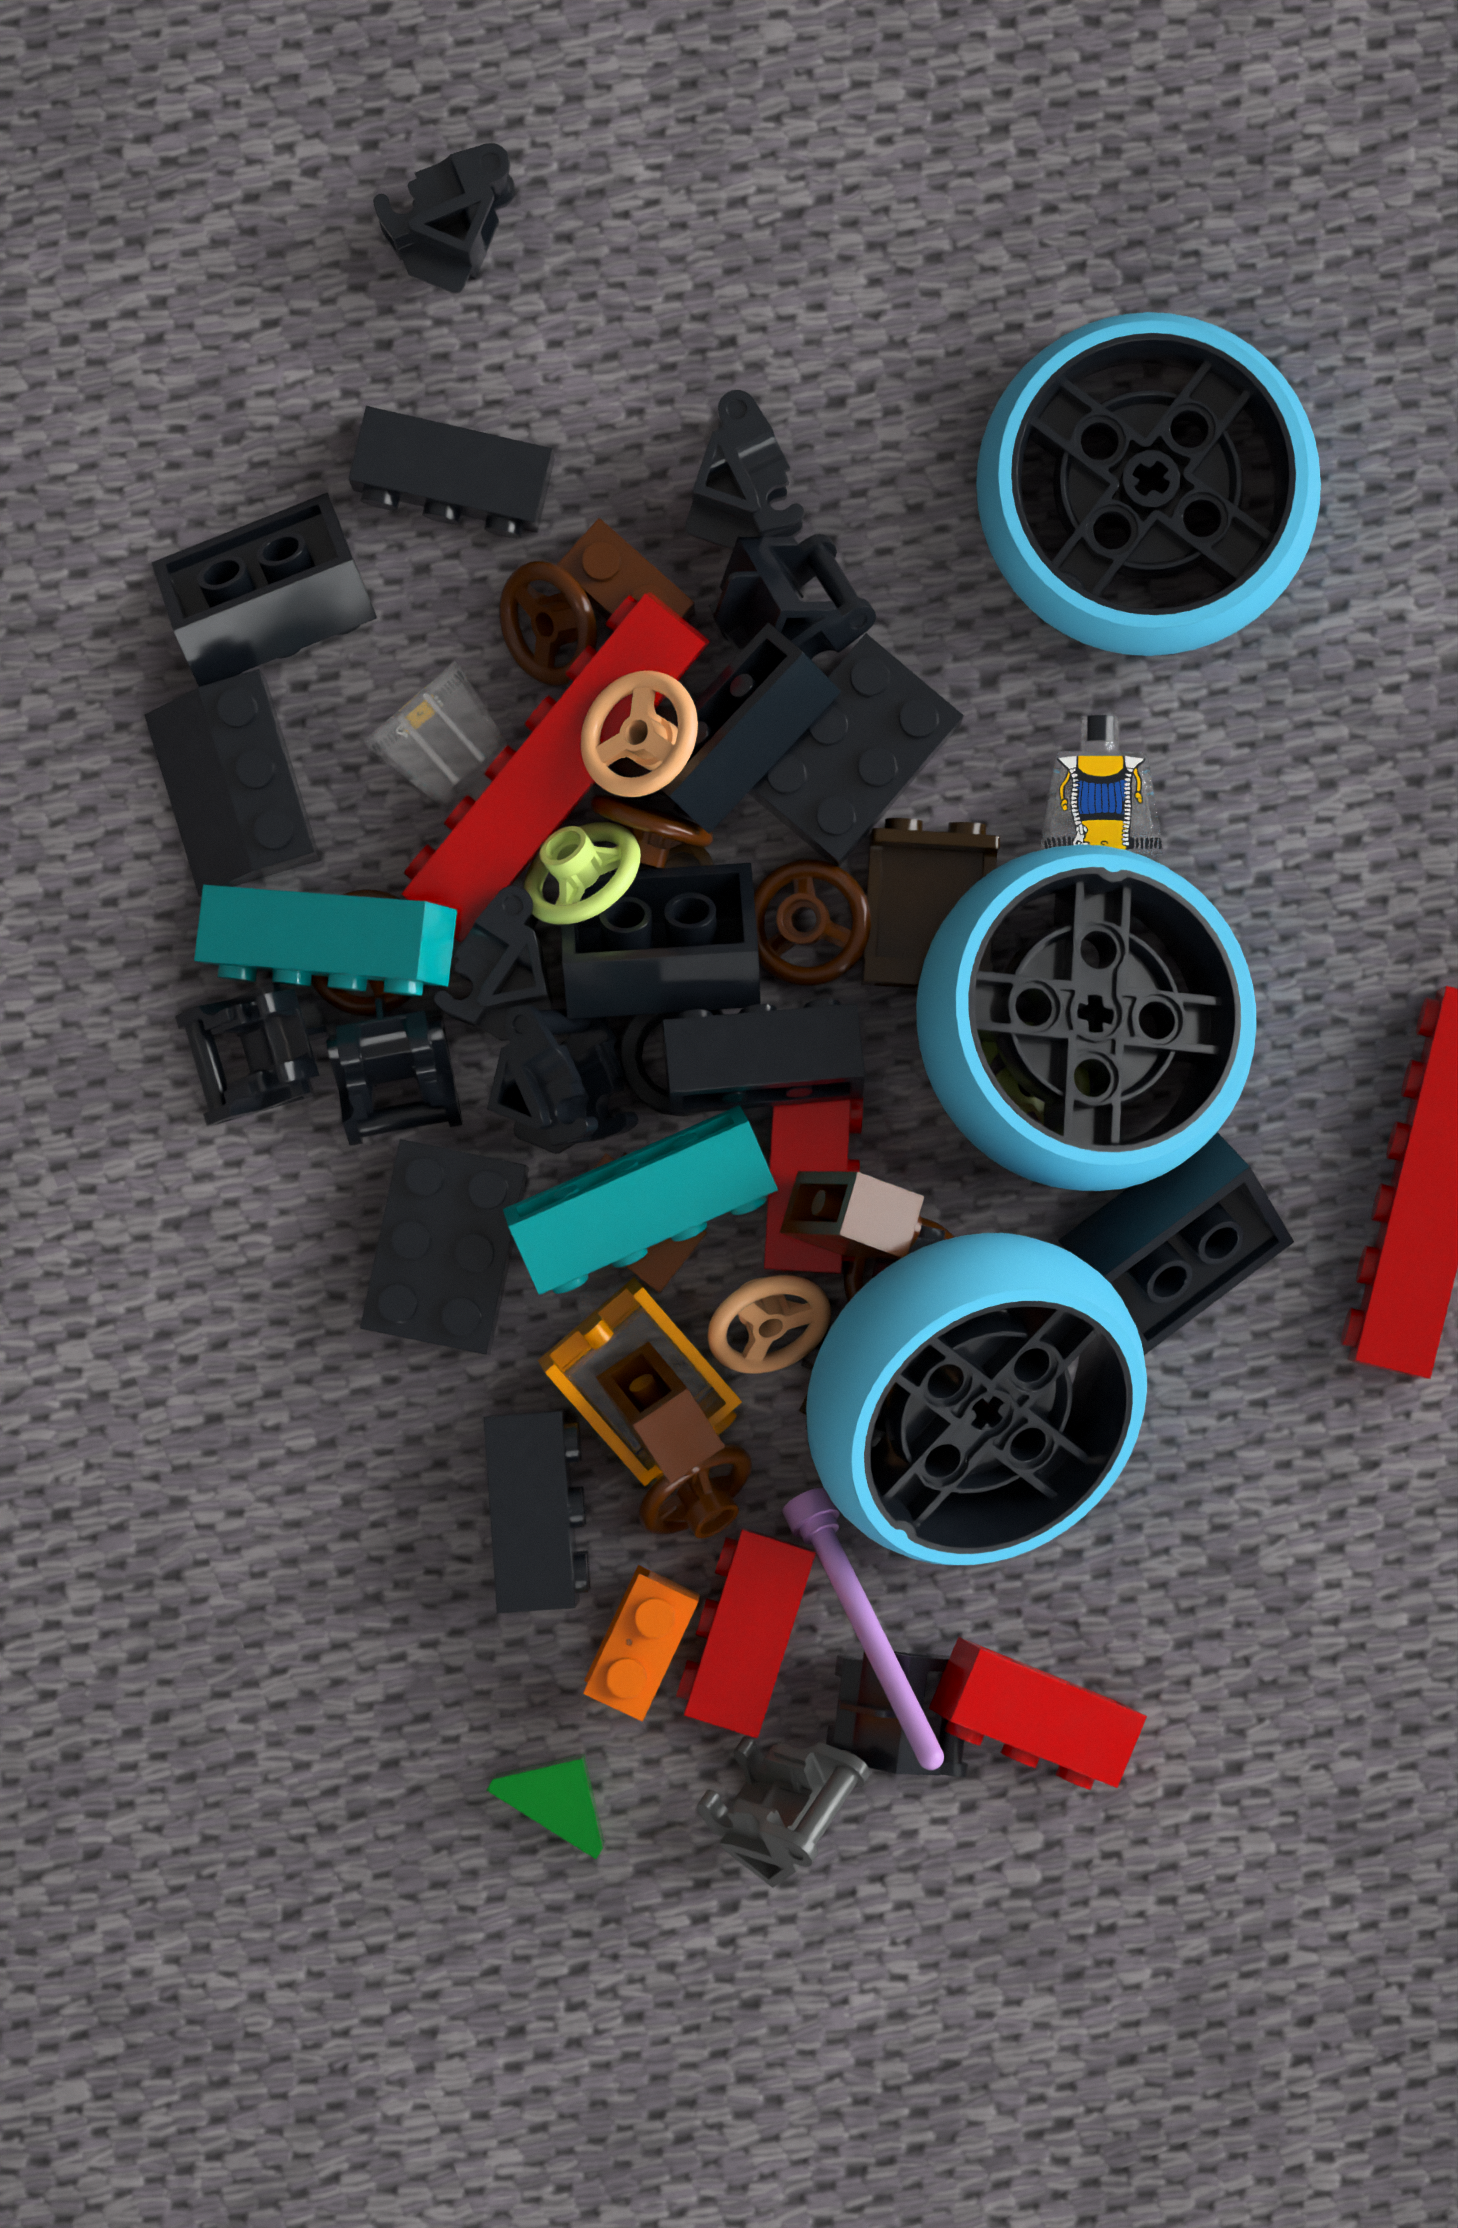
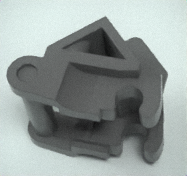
[697,1736,870,1888]

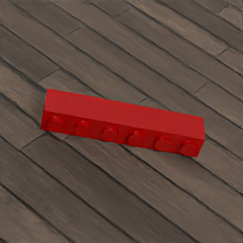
[401,592,711,943]
[1341,986,1458,1379]

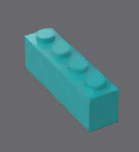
[194,885,457,996]
[503,1105,778,1295]

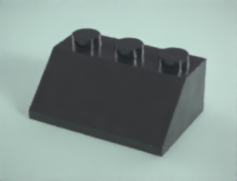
[151,492,377,687]
[144,669,321,897]
[1058,1132,1294,1355]

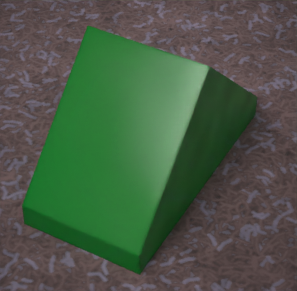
[486,1753,604,1859]

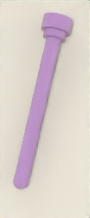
[782,1488,944,1770]

